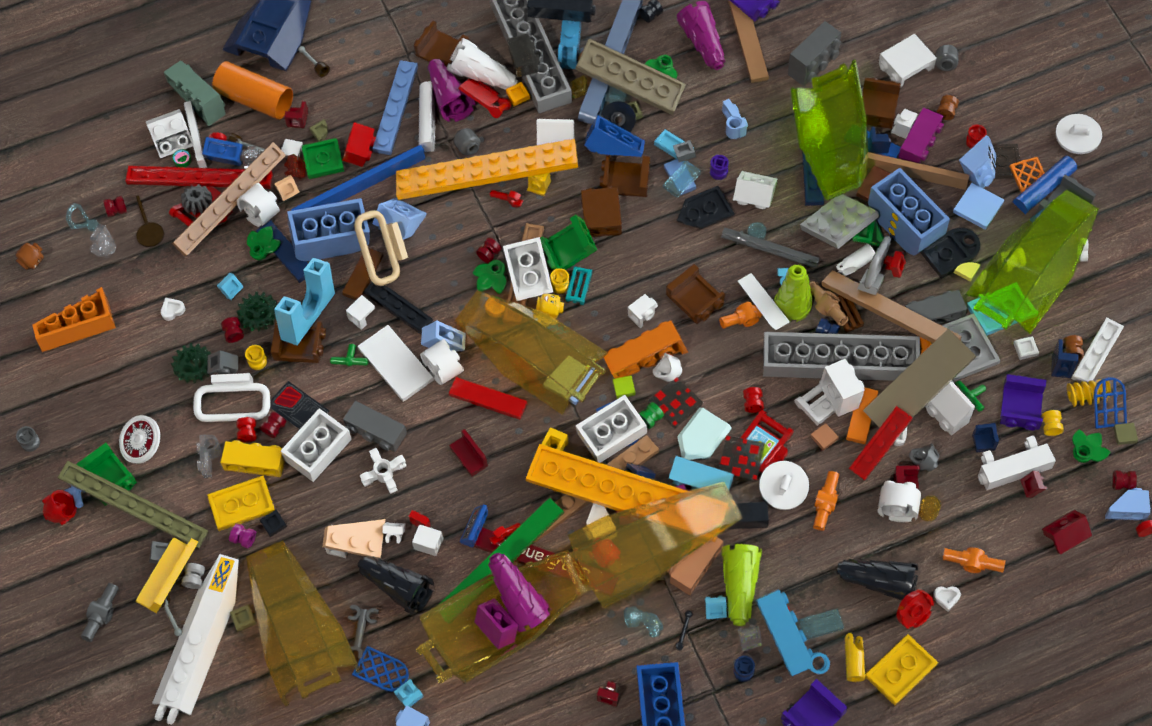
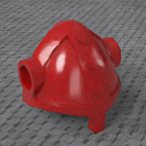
[42,490,77,525]

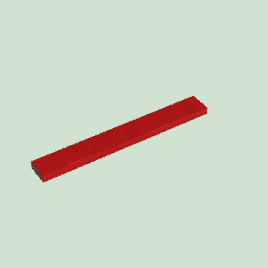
[125,166,273,189]

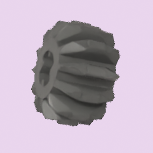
[181,184,212,216]

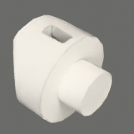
[653,353,682,382]

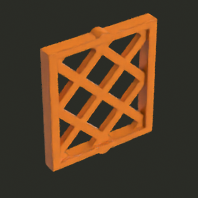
[1009,157,1045,193]

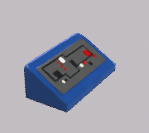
[460,504,488,548]

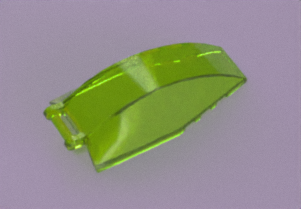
[790,59,868,201]
[965,190,1099,334]

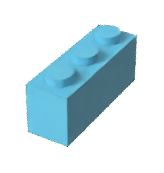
[669,456,734,499]

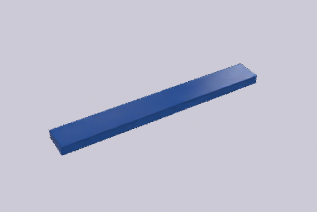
[291,145,425,211]

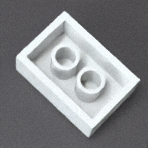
[576,395,647,463]
[281,408,352,482]

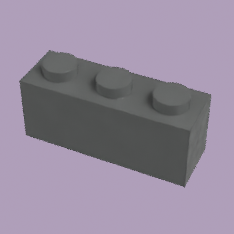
[905,290,967,333]
[343,401,407,452]

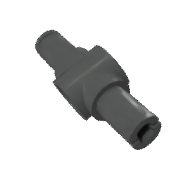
[81,583,119,642]

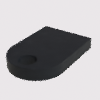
[920,228,980,279]

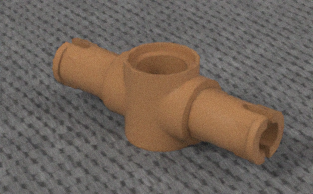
[809,281,848,326]

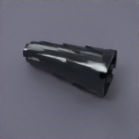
[358,556,434,615]
[837,559,919,601]

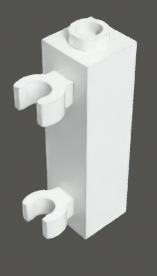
[978,436,1056,490]

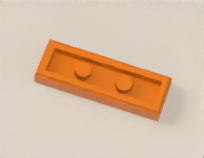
[846,387,878,445]

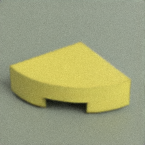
[954,262,980,282]

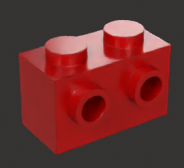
[342,122,376,167]

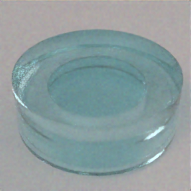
[747,222,766,239]

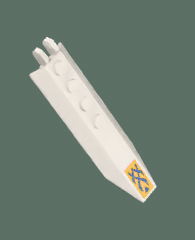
[152,554,239,725]

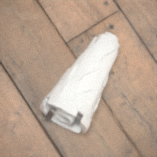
[447,38,518,90]

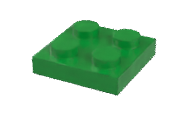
[302,138,344,179]

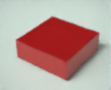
[409,510,431,528]

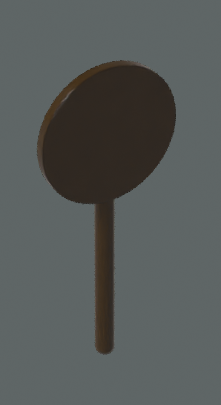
[136,195,164,247]

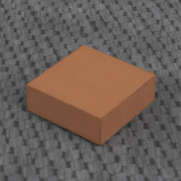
[811,423,839,451]

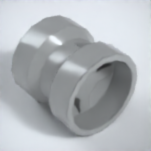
[181,563,205,589]

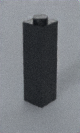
[527,0,596,23]
[720,502,769,530]

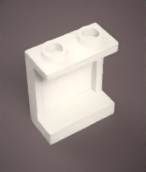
[879,34,936,88]

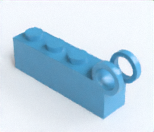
[558,20,582,69]
[755,589,830,676]

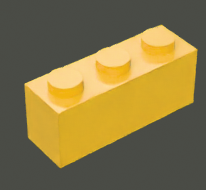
[220,440,285,477]

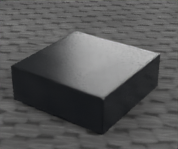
[260,509,287,537]

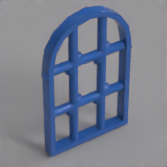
[1093,377,1127,429]

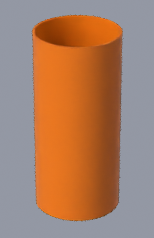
[212,61,293,120]

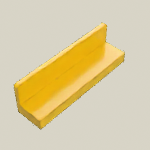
[136,538,198,613]

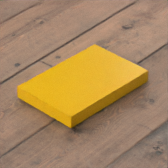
[207,475,275,531]
[865,634,938,706]

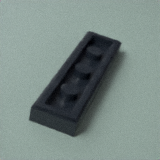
[364,282,433,335]

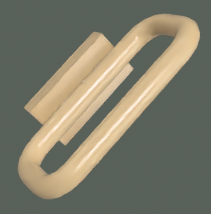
[354,210,408,286]

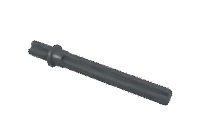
[721,228,819,268]

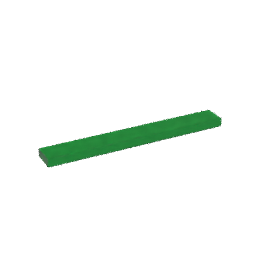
[434,498,564,624]

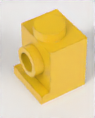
[527,173,551,196]
[542,427,568,451]

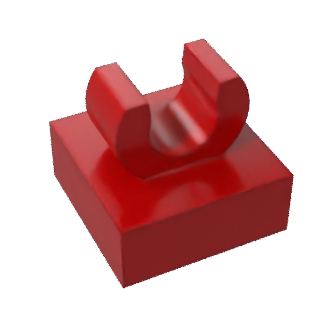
[883,251,906,278]

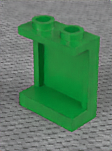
[540,215,597,270]
[76,443,137,506]

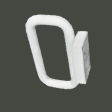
[193,373,270,422]

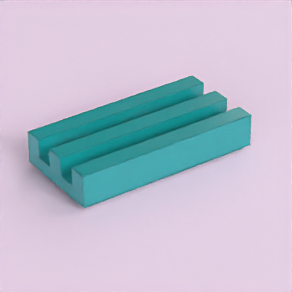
[565,266,592,305]

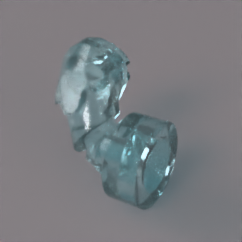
[624,606,664,637]

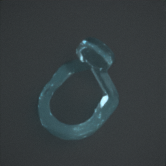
[66,203,99,232]

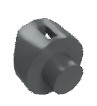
[909,443,940,471]

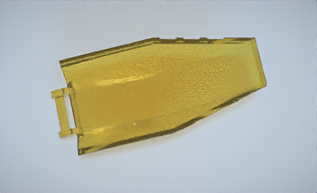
[455,290,608,415]
[416,550,591,684]

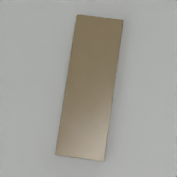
[575,39,686,115]
[863,329,976,428]

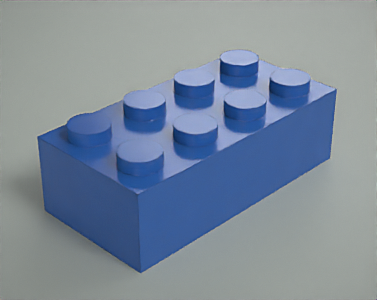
[637,662,685,726]

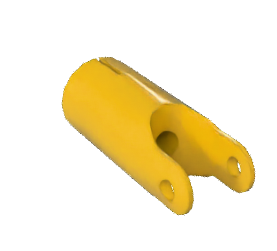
[845,633,865,682]

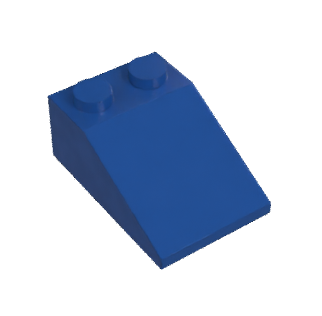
[584,115,645,157]

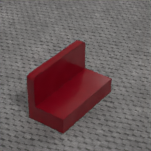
[449,429,488,477]
[1042,510,1092,554]

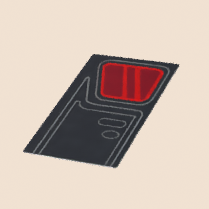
[270,381,329,429]

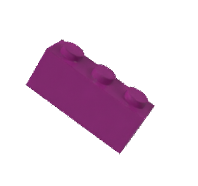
[898,107,944,164]

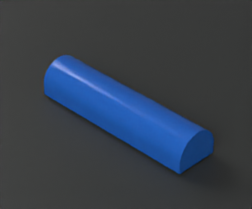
[1012,156,1077,215]

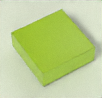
[613,375,636,399]

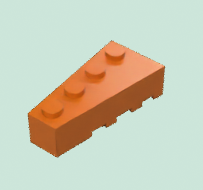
[32,287,116,352]

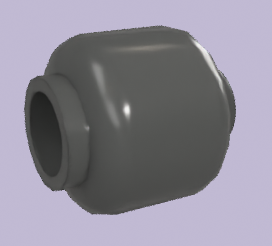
[935,45,959,71]
[453,128,480,155]

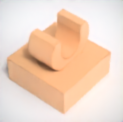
[275,175,300,201]

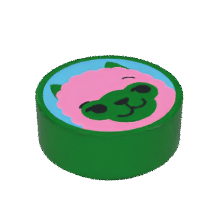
[172,149,192,167]

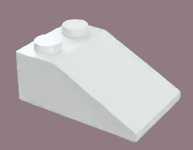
[503,237,553,301]

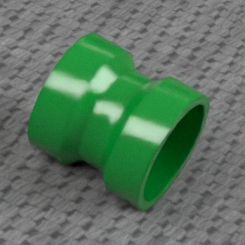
[638,402,664,429]

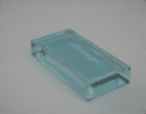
[663,160,701,198]
[798,609,844,640]

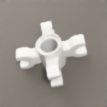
[360,448,407,494]

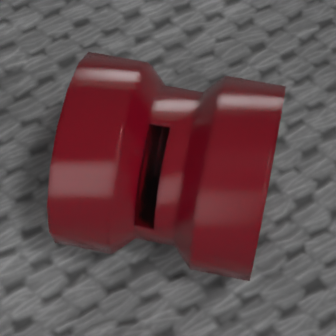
[104,195,127,217]
[476,238,502,264]
[221,317,244,343]
[260,411,287,438]
[1112,470,1137,490]

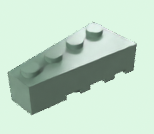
[164,60,226,126]

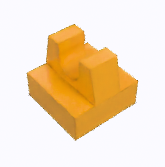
[506,82,530,106]

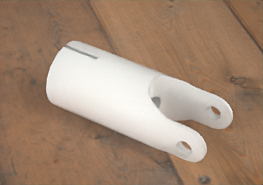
[836,244,875,277]

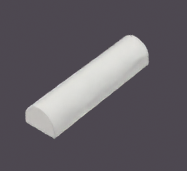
[419,81,435,152]

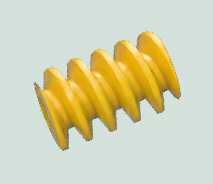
[1066,379,1111,407]

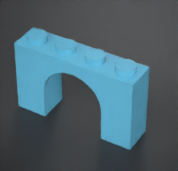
[274,258,335,345]

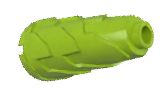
[774,265,812,322]
[721,544,762,626]

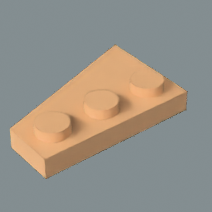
[323,519,385,558]

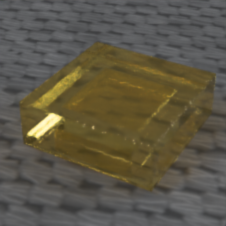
[570,76,587,99]

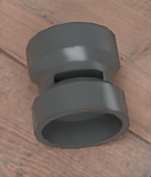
[16,426,40,452]

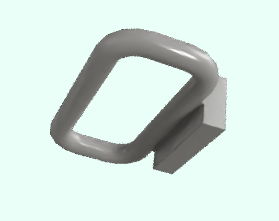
[858,236,891,295]

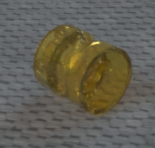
[919,496,941,521]

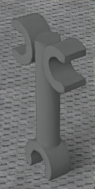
[347,605,379,660]

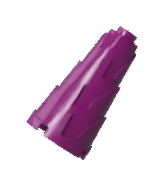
[676,1,725,70]
[427,59,475,122]
[488,553,551,632]

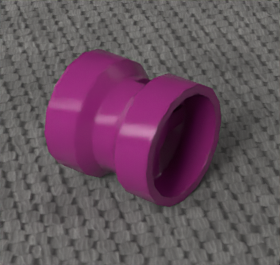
[229,523,256,549]

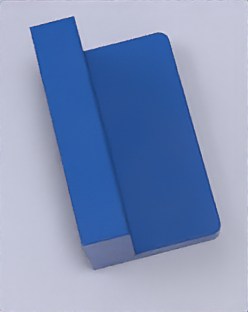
[202,137,243,166]

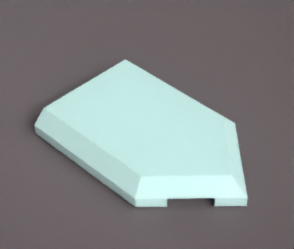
[677,407,732,460]

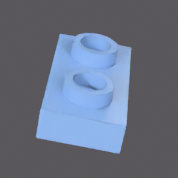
[722,99,748,139]

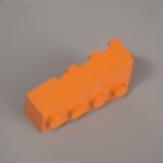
[603,320,688,378]

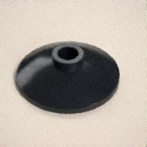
[600,101,636,132]

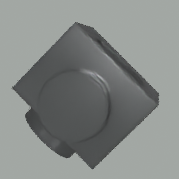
[207,350,238,375]

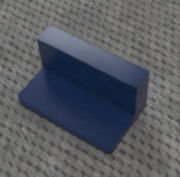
[1051,339,1078,378]

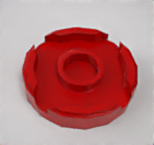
[897,590,934,629]

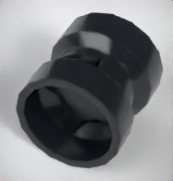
[639,0,663,23]

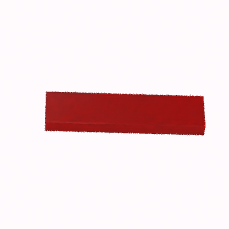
[449,377,528,420]
[849,406,913,481]

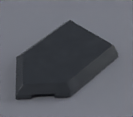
[677,186,735,229]

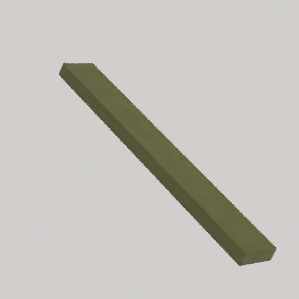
[58,461,209,549]

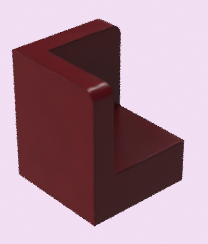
[284,101,308,128]
[893,466,920,490]

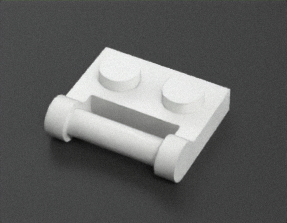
[794,380,835,426]

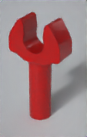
[490,190,523,208]
[489,523,520,545]

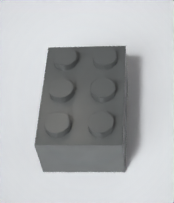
[788,21,841,86]

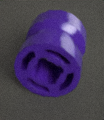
[710,155,729,180]

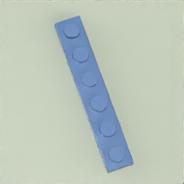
[373,60,418,155]

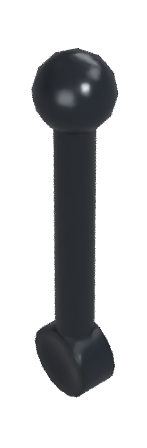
[675,610,693,651]

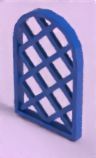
[352,646,409,692]

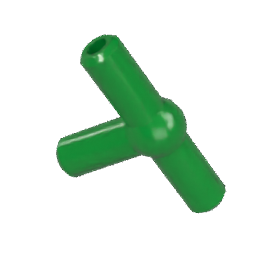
[330,344,369,366]
[955,380,986,412]

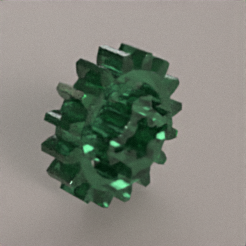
[237,291,277,332]
[171,343,211,384]

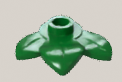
[645,55,677,79]
[247,226,281,260]
[473,260,507,294]
[1072,429,1110,463]

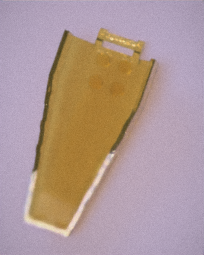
[560,482,743,609]
[246,541,361,707]

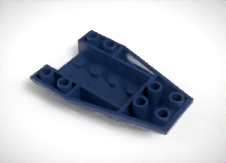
[223,0,312,71]

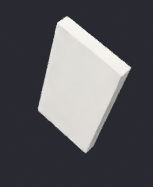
[358,325,434,402]

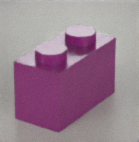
[474,598,519,649]

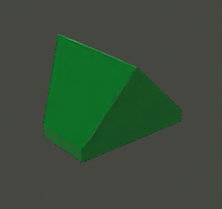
[852,219,884,247]

